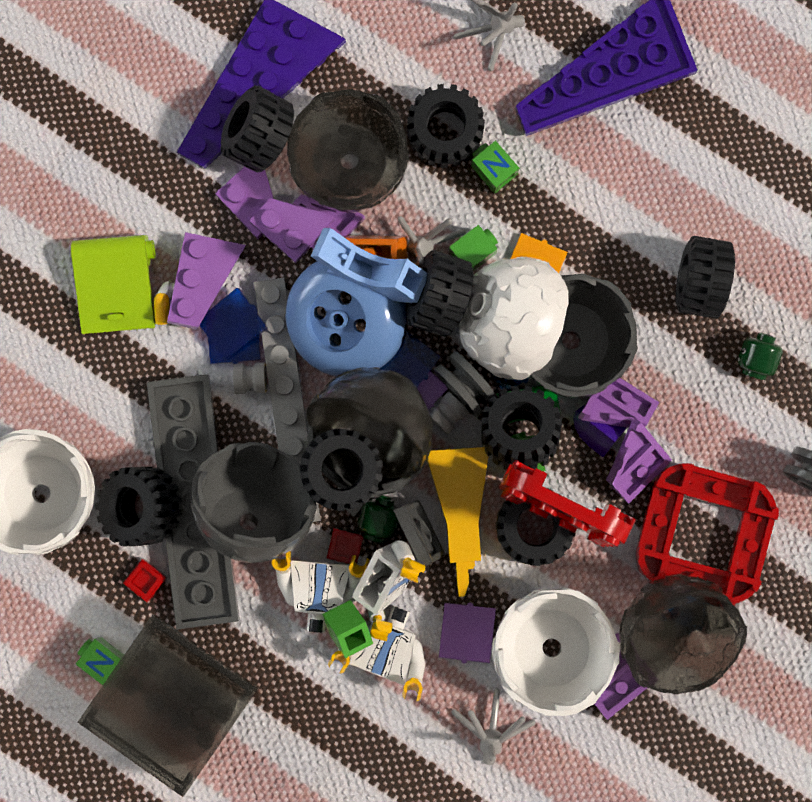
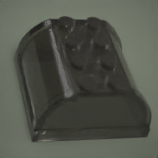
[77,614,259,797]

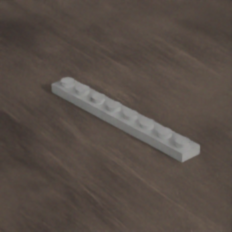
[254,278,321,522]

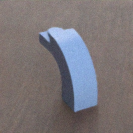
[311,228,427,303]

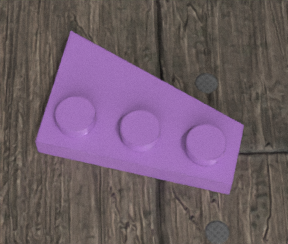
[167,232,246,329]

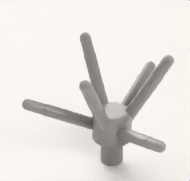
[453,0,525,71]
[398,216,466,266]
[451,688,536,765]

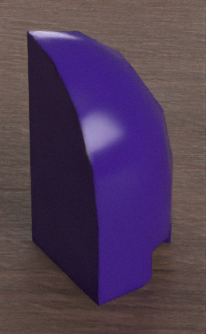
[573,405,627,457]

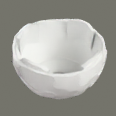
[458,256,569,380]
[0,429,95,555]
[492,588,620,716]

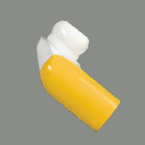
[154,281,175,325]

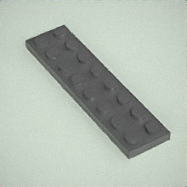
[147,374,240,630]

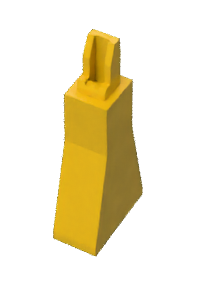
[428,447,489,597]

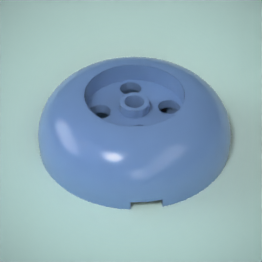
[286,259,407,378]

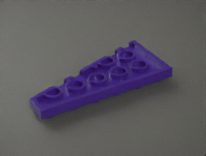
[177,0,346,169]
[515,0,698,136]

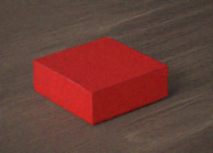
[326,528,364,564]
[123,558,168,602]

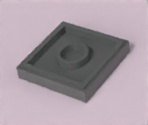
[394,500,445,566]

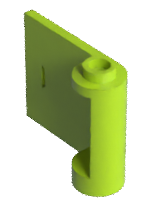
[71,235,156,334]

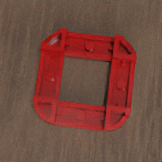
[499,460,636,547]
[635,463,779,604]

